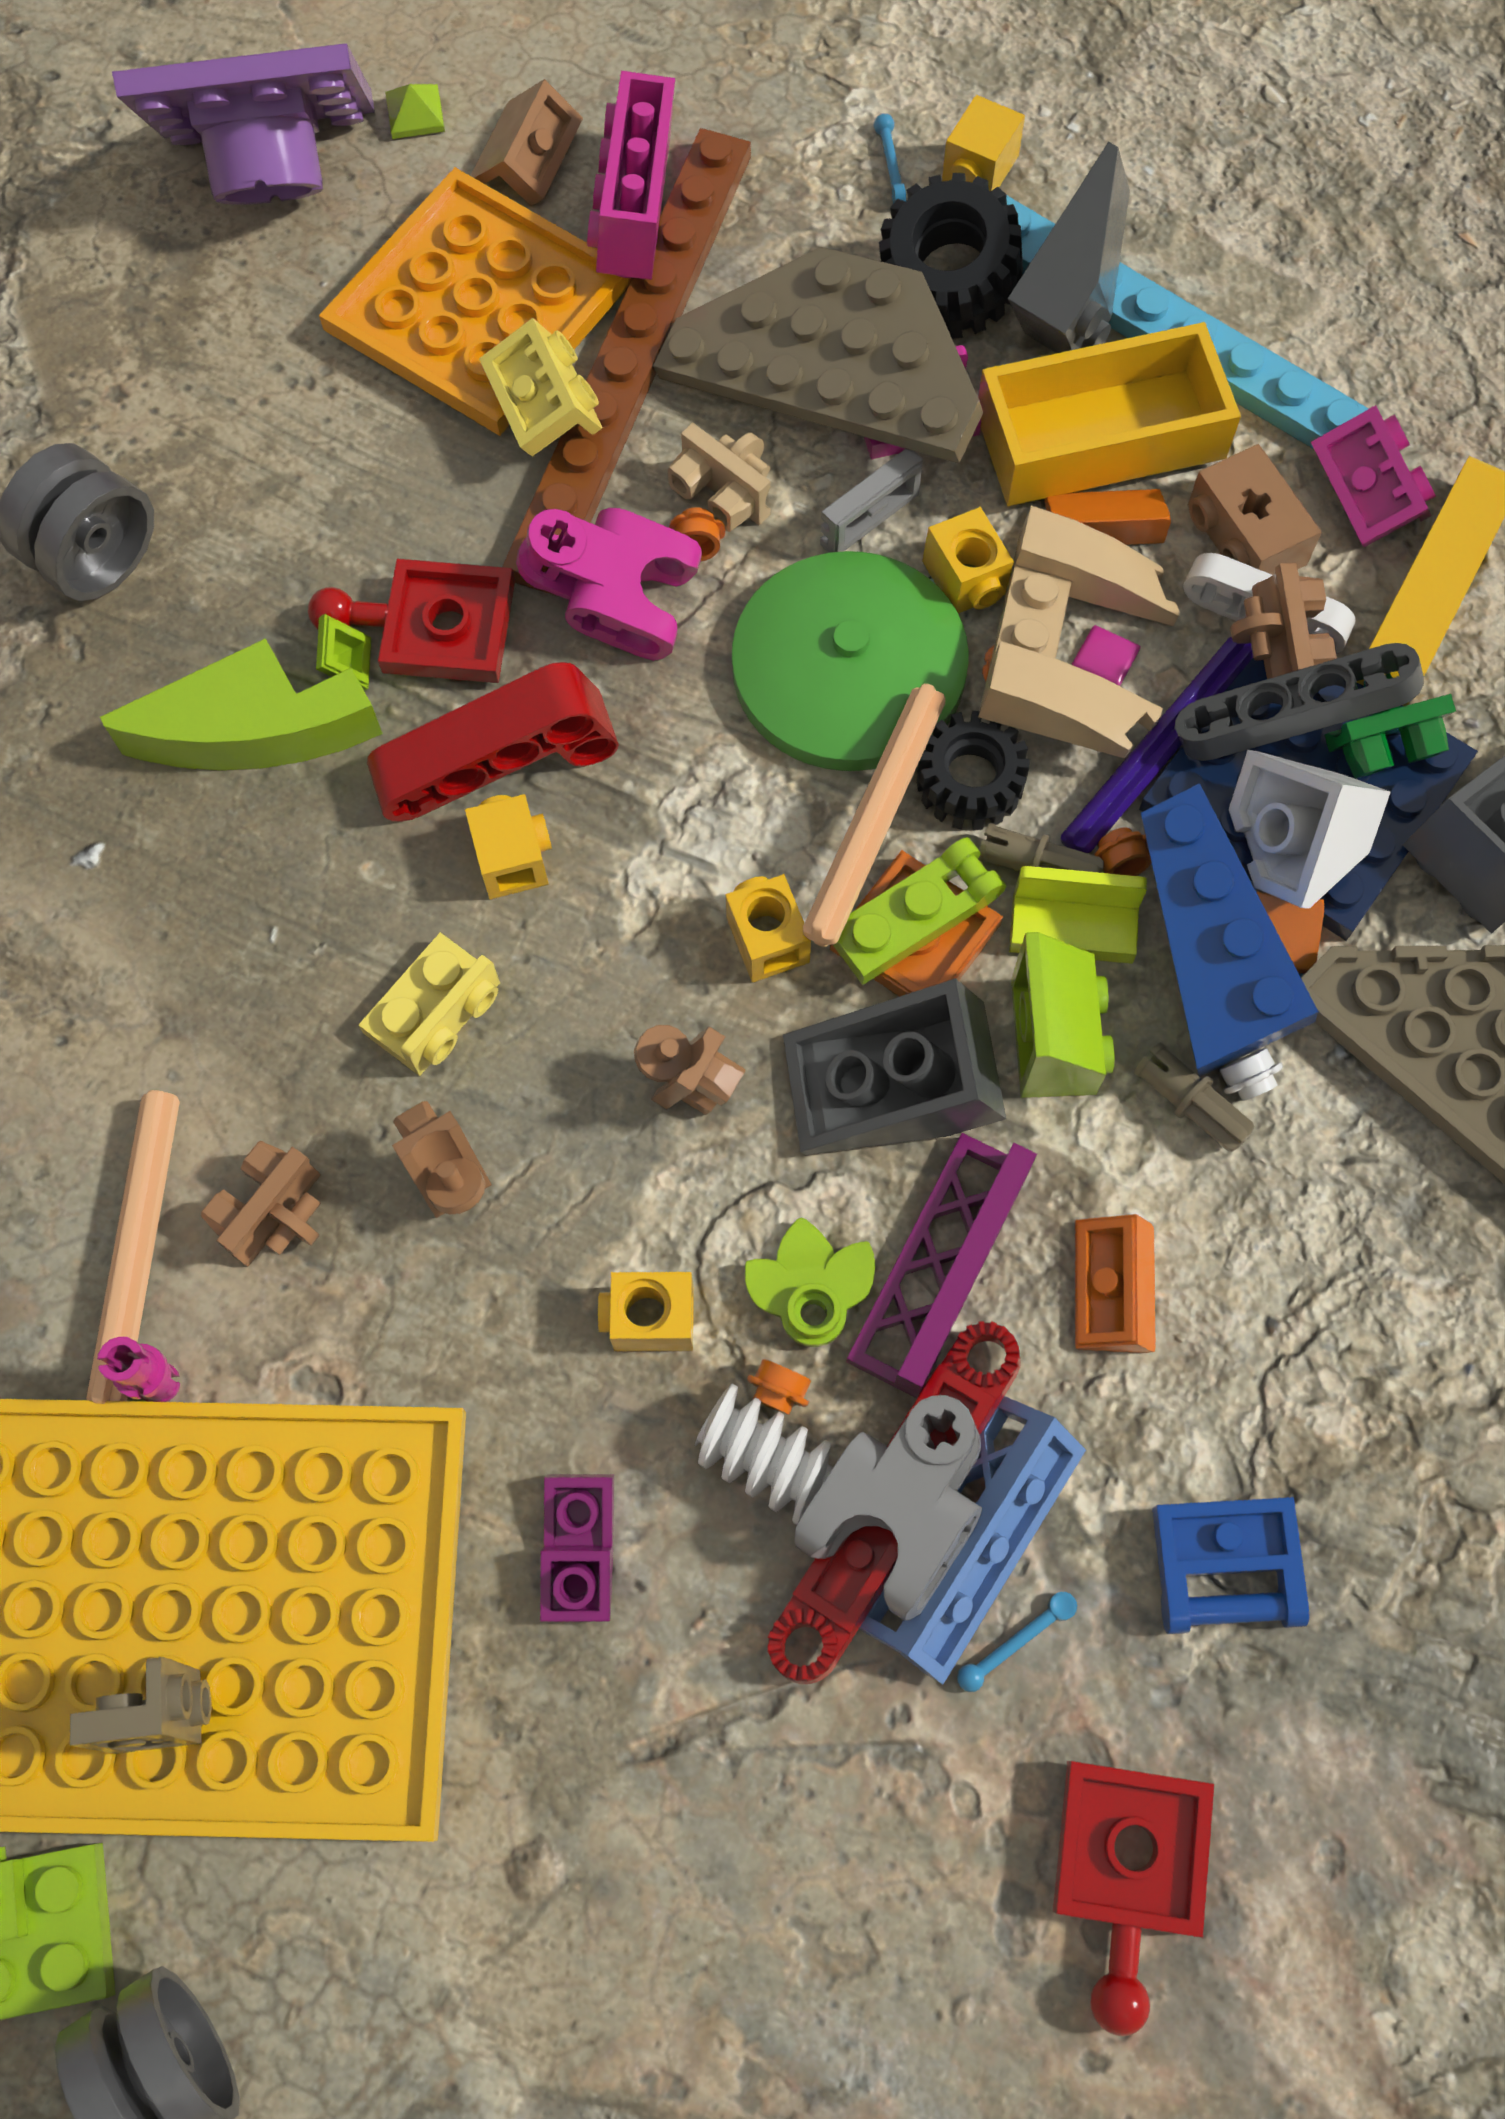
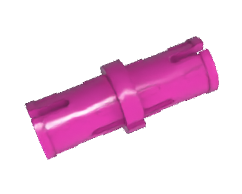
[97,1336,180,1402]

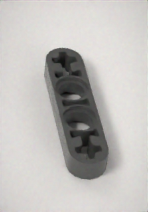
[1175,643,1424,761]

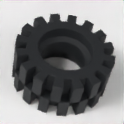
[916,710,1030,831]

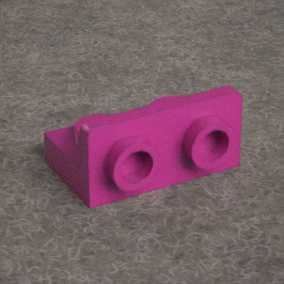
[1311,405,1436,547]

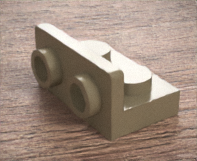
[70,1657,211,1754]

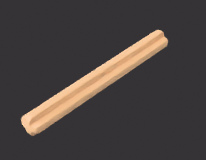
[803,684,946,947]
[86,1090,180,1404]

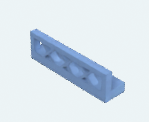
[859,1396,1086,1684]

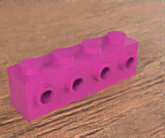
[587,70,675,280]

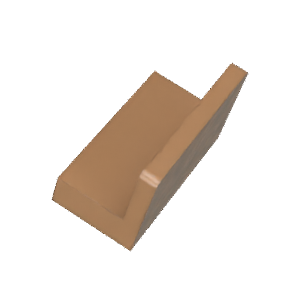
[470,79,583,206]

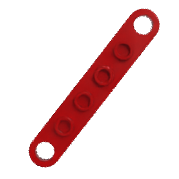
[768,1321,1021,1684]

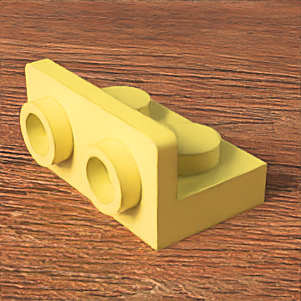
[479,318,602,457]
[359,933,500,1076]

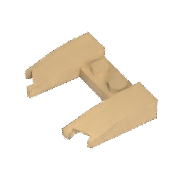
[978,506,1179,758]

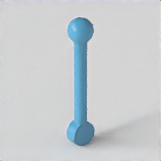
[874,113,906,203]
[957,1592,1077,1692]

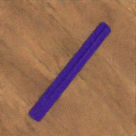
[1060,637,1253,854]

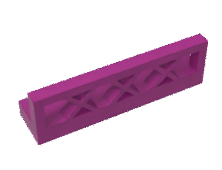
[846,1133,1037,1398]

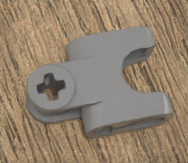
[795,1395,982,1621]

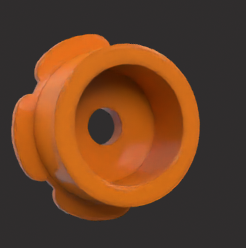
[668,507,726,561]
[1094,827,1151,876]
[747,1359,811,1415]

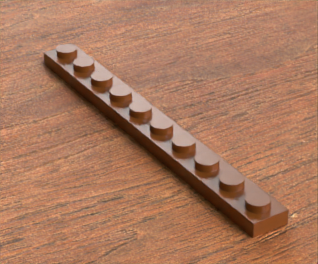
[502,128,751,596]

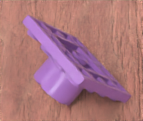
[112,43,375,205]

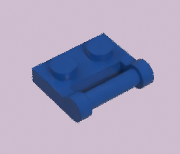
[1152,1497,1309,1634]

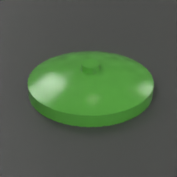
[732,551,969,771]

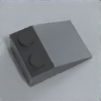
[1008,141,1130,353]
[1402,756,1505,934]
[783,978,1006,1155]

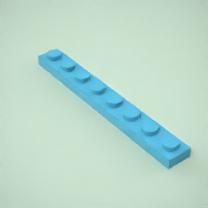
[1006,196,1369,449]

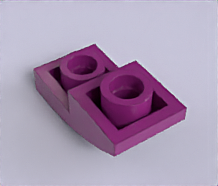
[540,1474,614,1622]

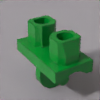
[1324,673,1456,779]

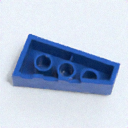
[1141,783,1319,1077]

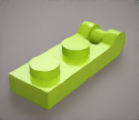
[833,837,1006,985]

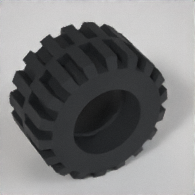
[879,173,1023,339]

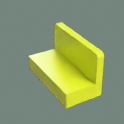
[1009,866,1147,964]

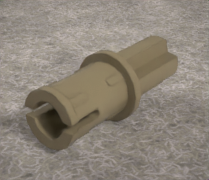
[978,823,1104,873]
[1134,1042,1255,1152]

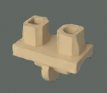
[668,422,771,532]

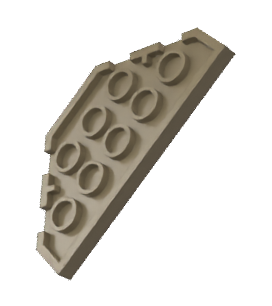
[653,247,983,464]
[1301,945,1505,1184]

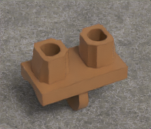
[1230,563,1337,679]
[634,1025,746,1115]
[392,1101,492,1218]
[201,1141,321,1267]

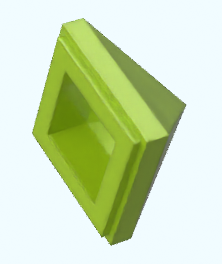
[385,84,445,139]
[316,614,371,691]

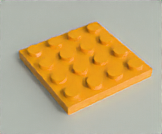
[319,167,632,436]

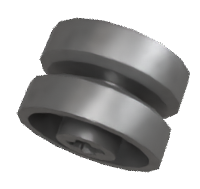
[0,443,154,601]
[55,1966,240,2119]

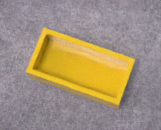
[978,322,1241,506]

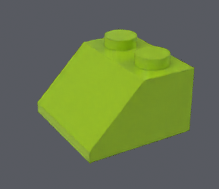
[1011,932,1115,1098]

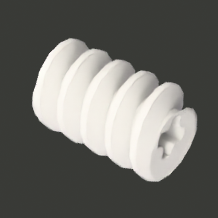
[695,1384,833,1525]

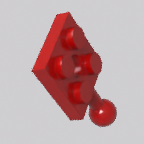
[308,559,515,683]
[1053,1761,1214,2036]

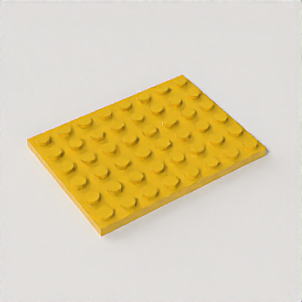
[0,1399,466,1842]

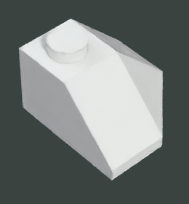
[1229,750,1390,909]

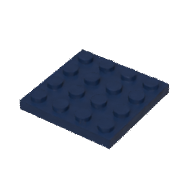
[1139,658,1478,941]

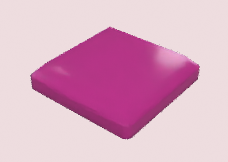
[1072,625,1141,686]

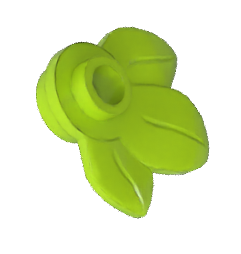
[745,1217,875,1347]

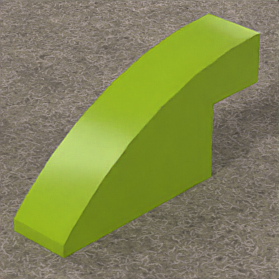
[100,638,383,771]

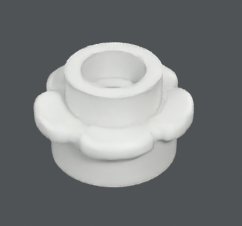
[1220,1048,1283,1101]

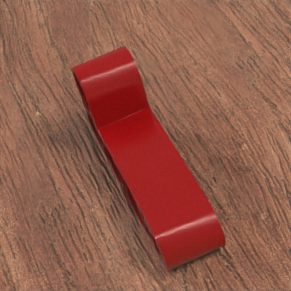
[367,662,619,822]

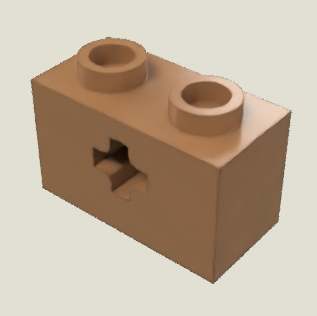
[1188,443,1322,575]

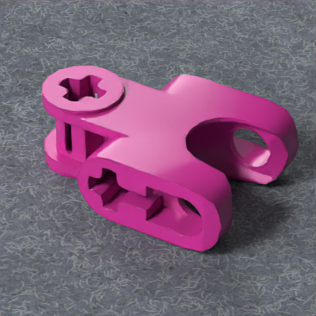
[516,508,702,661]

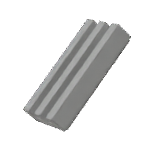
[820,449,923,553]

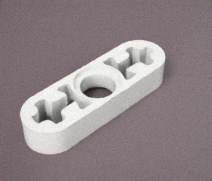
[1183,553,1355,654]

